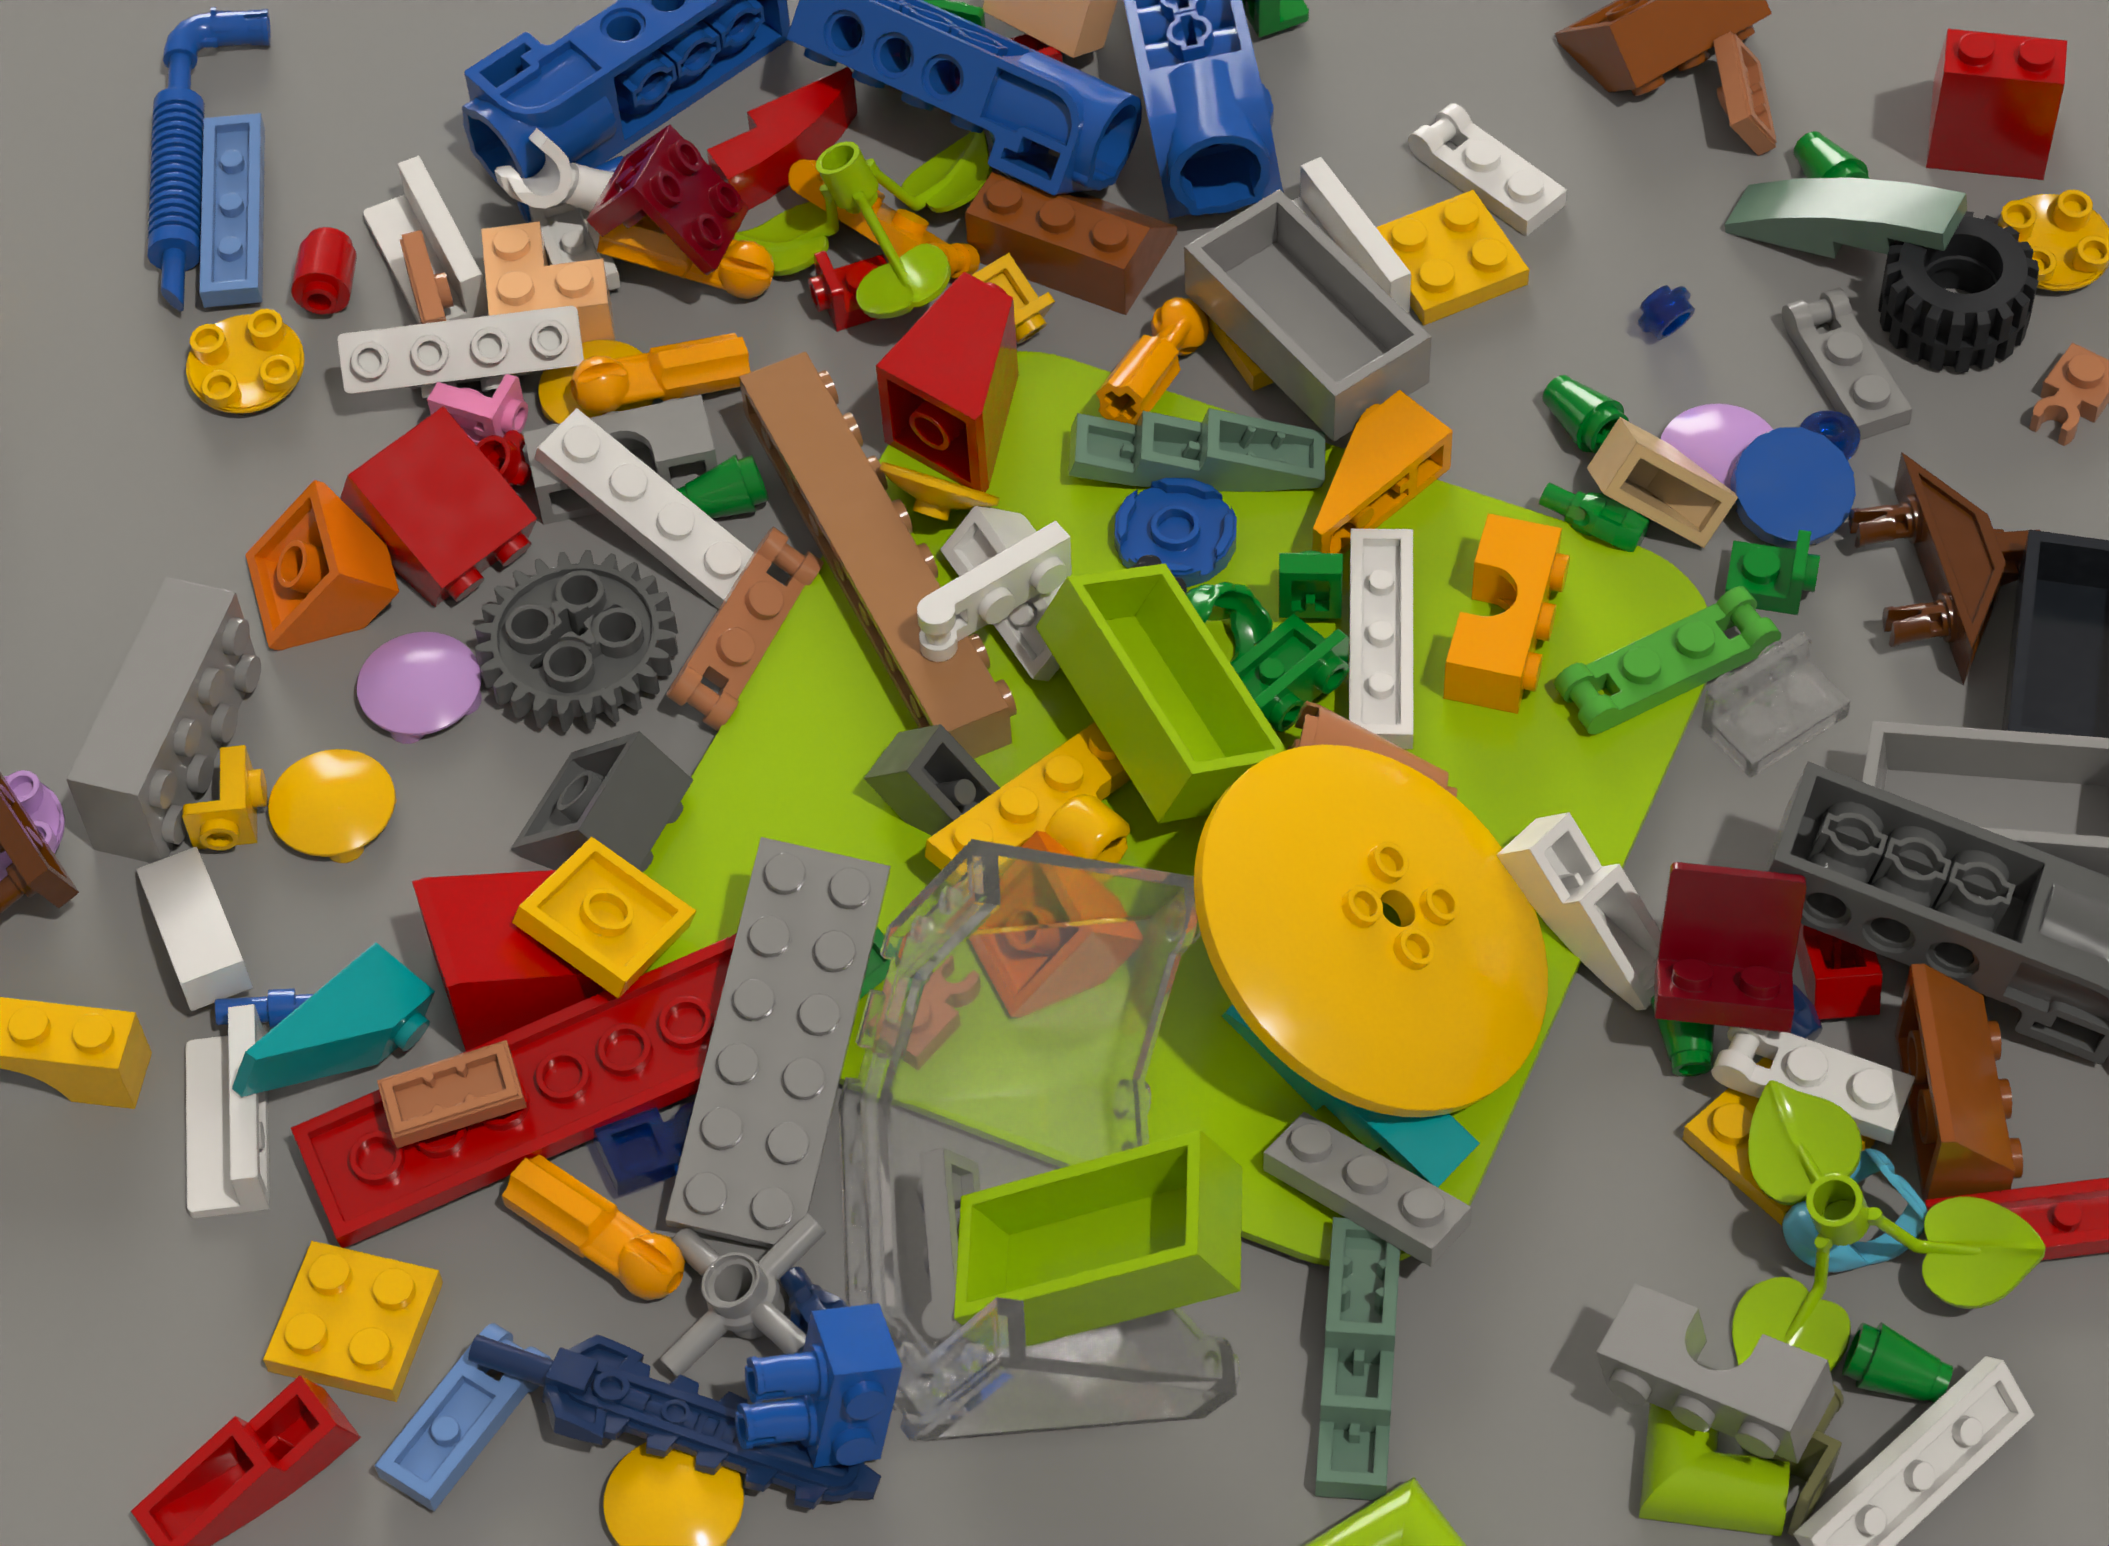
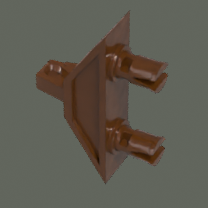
[1849,452,2040,686]

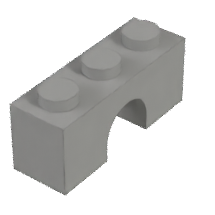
[523,395,718,525]
[1596,1283,1835,1464]

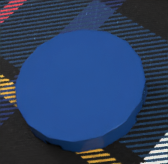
[1730,427,1856,548]
[1115,478,1237,587]

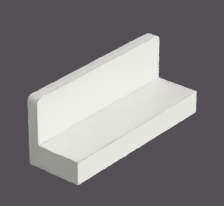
[363,156,488,324]
[1292,157,1411,313]
[940,506,1066,681]
[186,1004,270,1218]

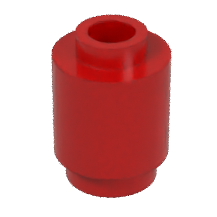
[291,227,357,314]

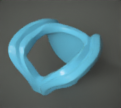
[1782,1148,1928,1273]

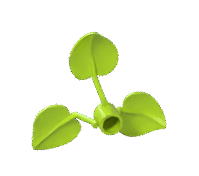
[734,130,992,319]
[1732,1080,2046,1371]

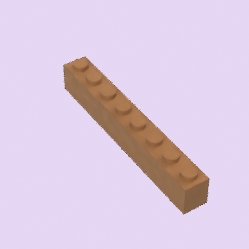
[739,351,1017,759]

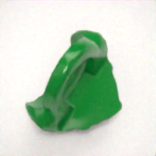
[1186,582,1273,665]

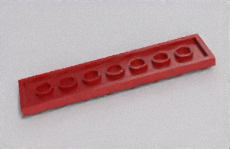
[291,933,737,1248]

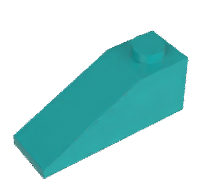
[232,942,435,1097]

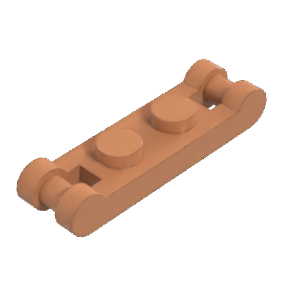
[666,526,824,732]

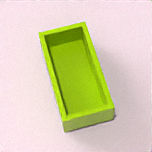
[1036,563,1287,823]
[954,1129,1242,1354]

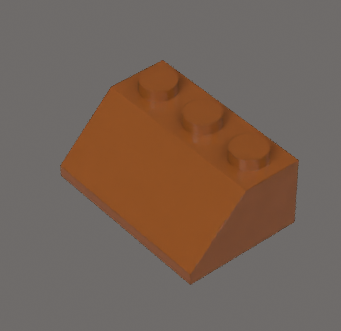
[1555,0,1772,96]
[965,172,1177,315]
[1895,964,2023,1202]

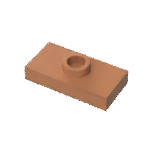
[1713,31,1777,156]
[399,230,454,324]
[377,1040,527,1148]

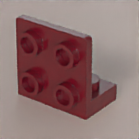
[586,124,748,275]
[1655,862,1807,1033]

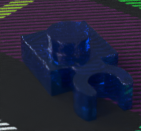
[594,1101,695,1196]

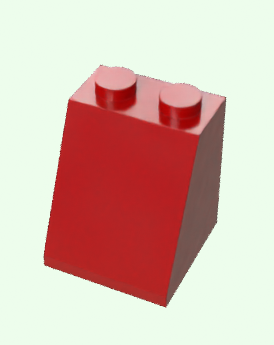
[1926,29,2067,180]
[876,271,1019,493]
[340,406,537,607]
[412,870,606,1051]

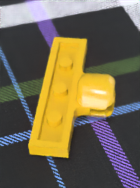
[925,722,1131,894]

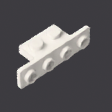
[337,306,584,399]

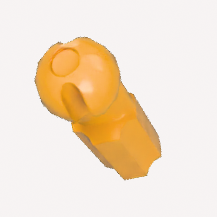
[597,214,775,299]
[1096,297,1210,425]
[570,333,751,414]
[502,1154,685,1301]

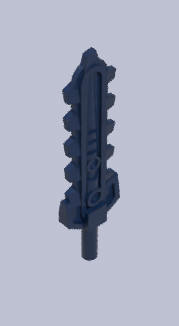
[468,1334,881,1509]

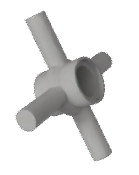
[659,1213,826,1377]

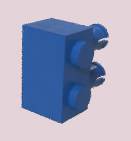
[735,1303,902,1468]

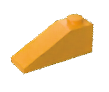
[1312,389,1453,554]

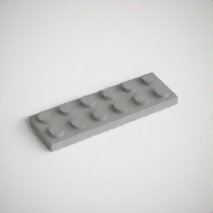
[665,837,890,1249]

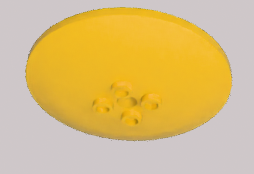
[1194,744,1548,1117]

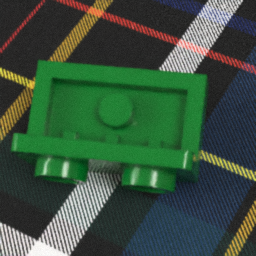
[1232,613,1349,732]

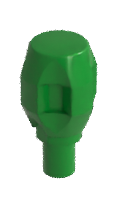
[1539,482,1650,552]

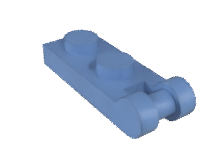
[375,1323,551,1511]

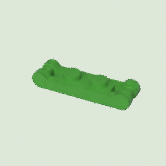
[1554,586,1781,735]

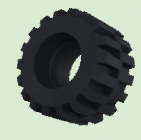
[1878,211,2039,372]

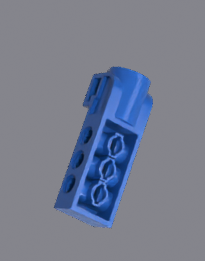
[462,0,790,188]
[786,0,1142,195]
[1124,0,1283,219]

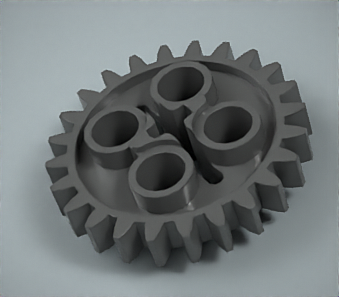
[474,550,678,731]

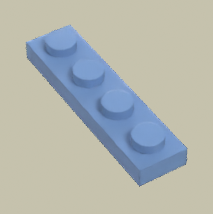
[199,113,265,308]

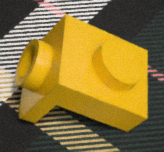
[972,253,1055,344]
[182,745,267,850]

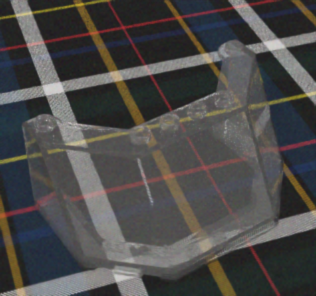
[838,839,1240,1442]

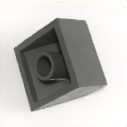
[511,731,693,872]

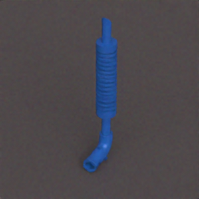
[147,7,271,311]

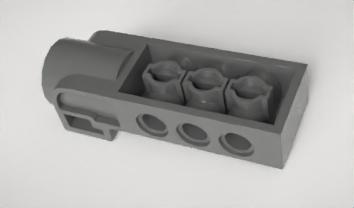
[1764,761,2109,1064]

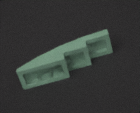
[1725,177,1967,259]
[1068,408,1325,492]
[1315,1217,1400,1500]

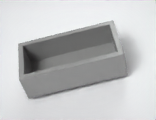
[1184,189,1431,442]
[66,577,261,863]
[1862,721,2109,877]

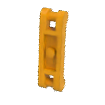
[788,159,980,278]

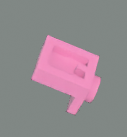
[427,374,528,445]

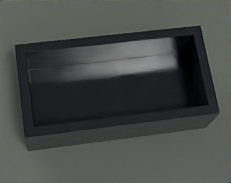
[2002,530,2109,738]

